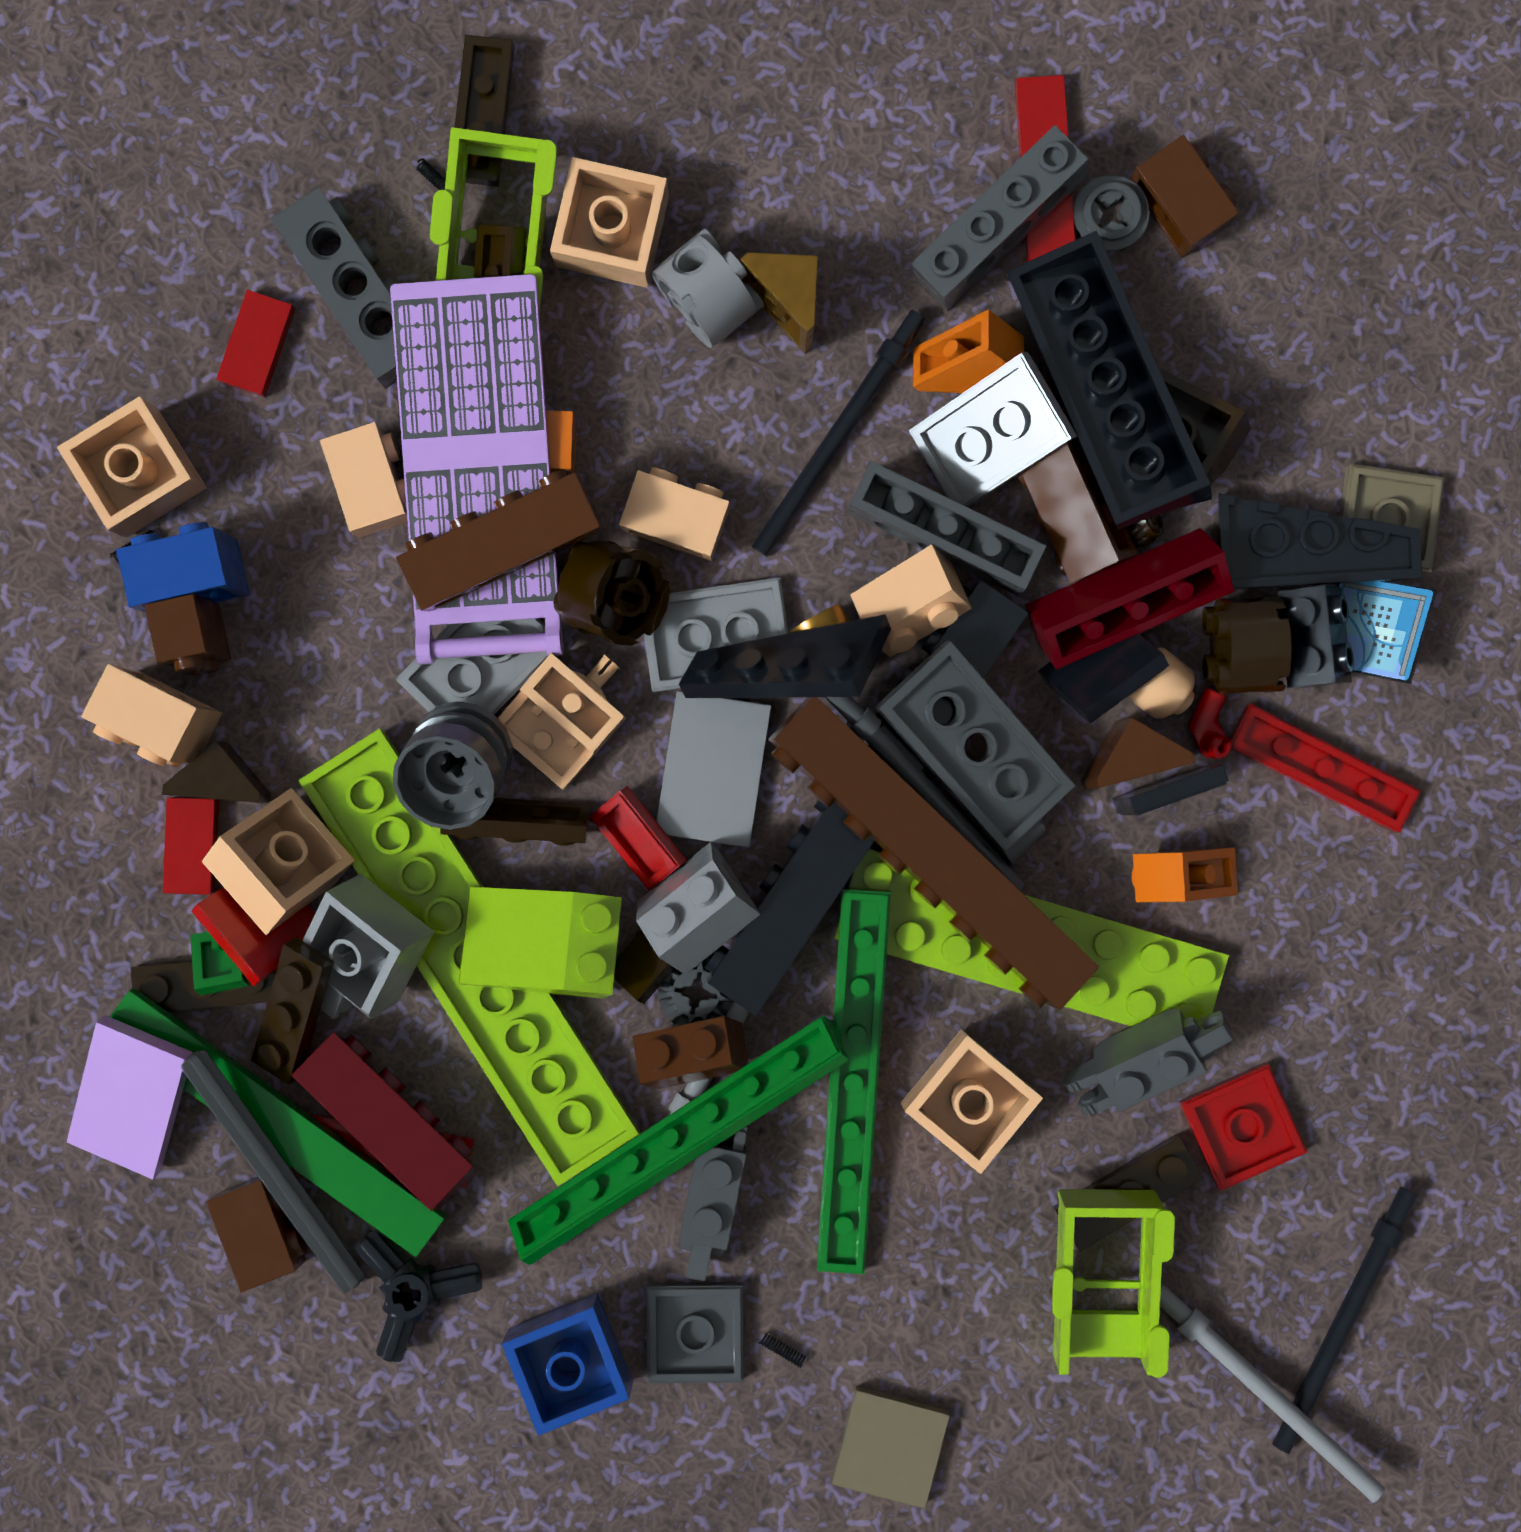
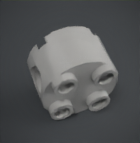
[652,228,764,348]

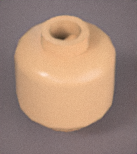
[1127,648,1195,719]

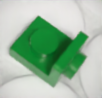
[190,931,248,995]

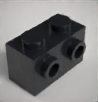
[1277,585,1354,688]

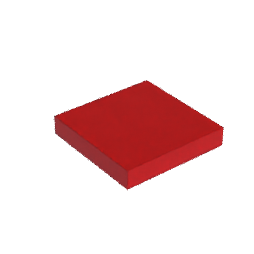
[191,887,315,986]
[1179,1063,1308,1191]

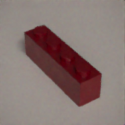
[1025,528,1234,670]
[291,1032,478,1212]

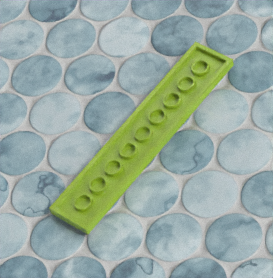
[298,728,640,1187]

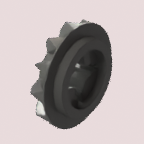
[1073,175,1150,252]
[658,956,733,1026]

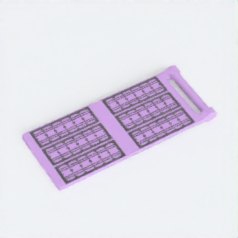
[390,274,564,665]

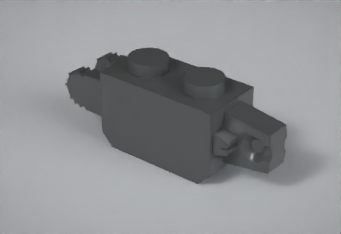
[1062,1009,1233,1116]
[679,1125,748,1281]

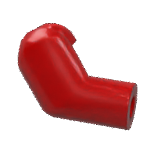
[1188,687,1232,760]

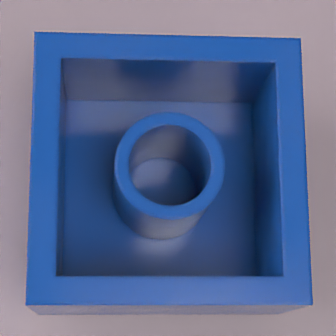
[116,522,250,612]
[501,1293,633,1436]

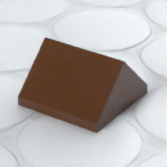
[1081,718,1195,789]

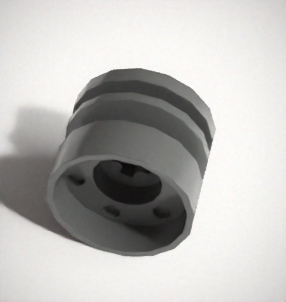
[393,701,513,830]

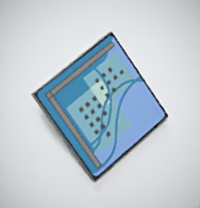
[1337,581,1437,684]

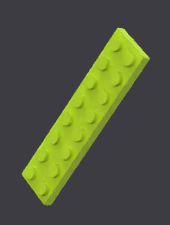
[833,849,1229,1027]

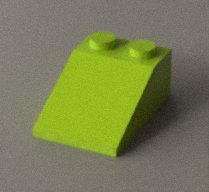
[459,887,622,999]

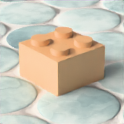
[550,157,669,288]
[57,396,207,538]
[81,664,222,767]
[202,788,355,935]
[901,1029,1043,1174]

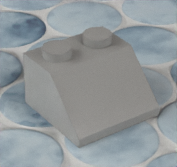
[636,842,761,975]

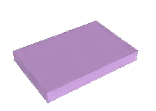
[67,1015,193,1179]

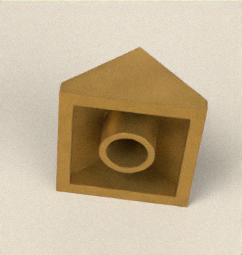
[740,252,818,354]

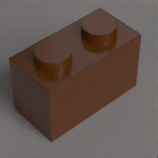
[1130,134,1239,258]
[145,594,231,676]
[633,1016,749,1089]
[206,1177,307,1293]

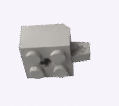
[303,874,434,1019]

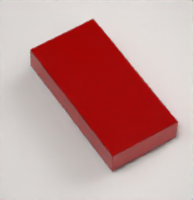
[216,290,296,398]
[590,785,687,891]
[163,797,219,895]

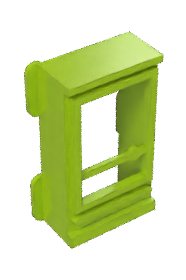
[430,127,557,313]
[1052,1189,1175,1378]

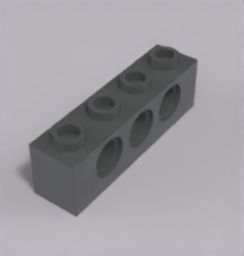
[911,125,1089,311]
[271,187,397,389]
[847,461,1047,596]

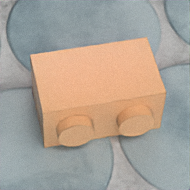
[320,422,408,538]
[619,467,730,562]
[850,544,972,657]

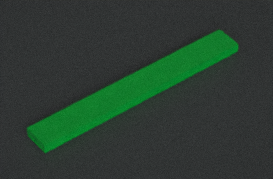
[817,887,891,1274]
[110,988,447,1257]
[508,1015,849,1265]

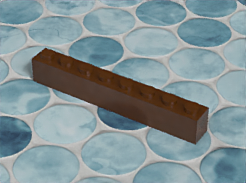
[768,697,1100,1011]

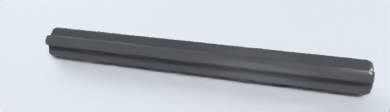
[181,1049,364,1293]

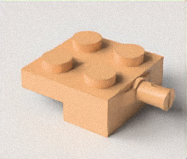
[498,653,627,790]

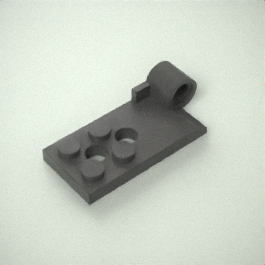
[874,641,1076,866]

